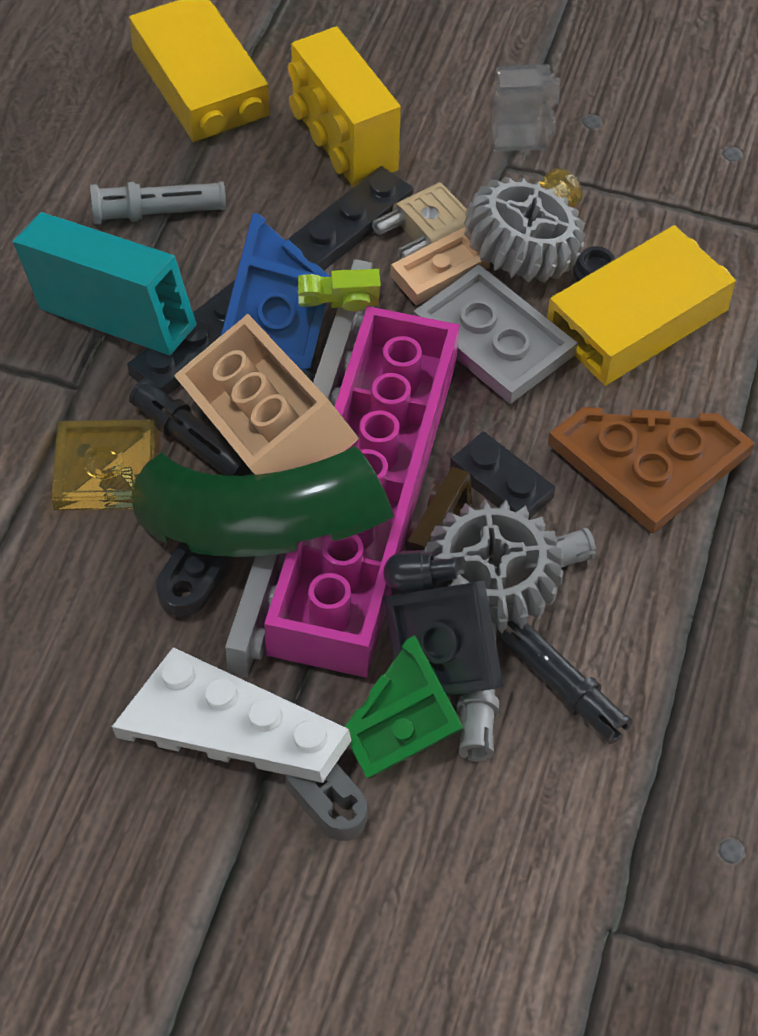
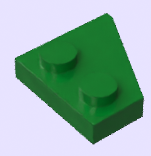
[345,635,464,779]

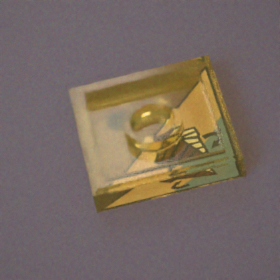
[52,419,156,510]

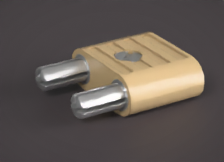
[372,182,467,260]

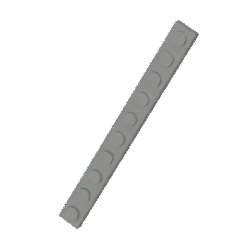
[225,259,374,677]

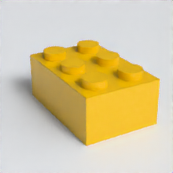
[288,26,401,187]

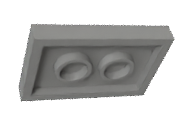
[413,265,578,404]

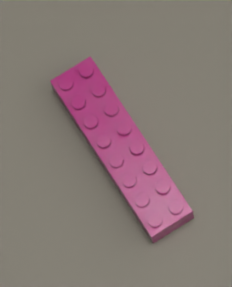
[264,306,460,678]

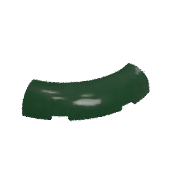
[131,446,394,557]

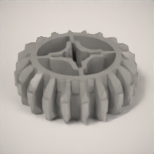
[464,176,586,283]
[424,499,563,634]

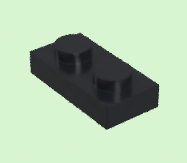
[450,431,555,520]

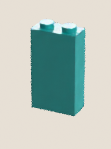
[12,212,197,356]

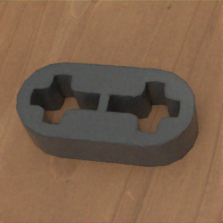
[285,763,367,841]

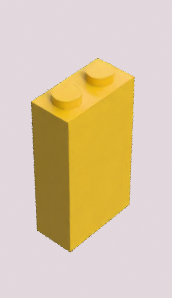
[129,0,270,142]
[547,225,736,386]

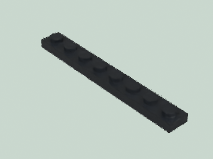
[127,166,414,395]

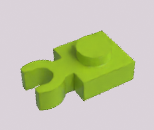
[298,269,380,312]

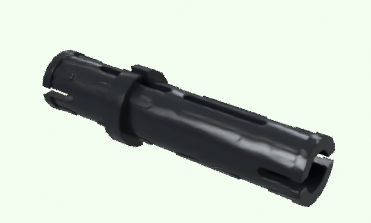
[129,378,252,476]
[499,621,633,744]

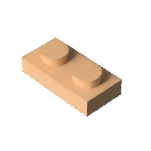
[390,227,490,306]

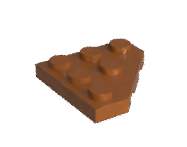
[548,407,755,534]

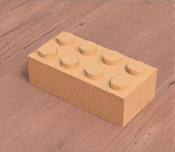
[174,314,359,475]

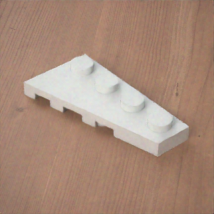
[112,647,351,783]

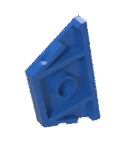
[221,213,331,370]

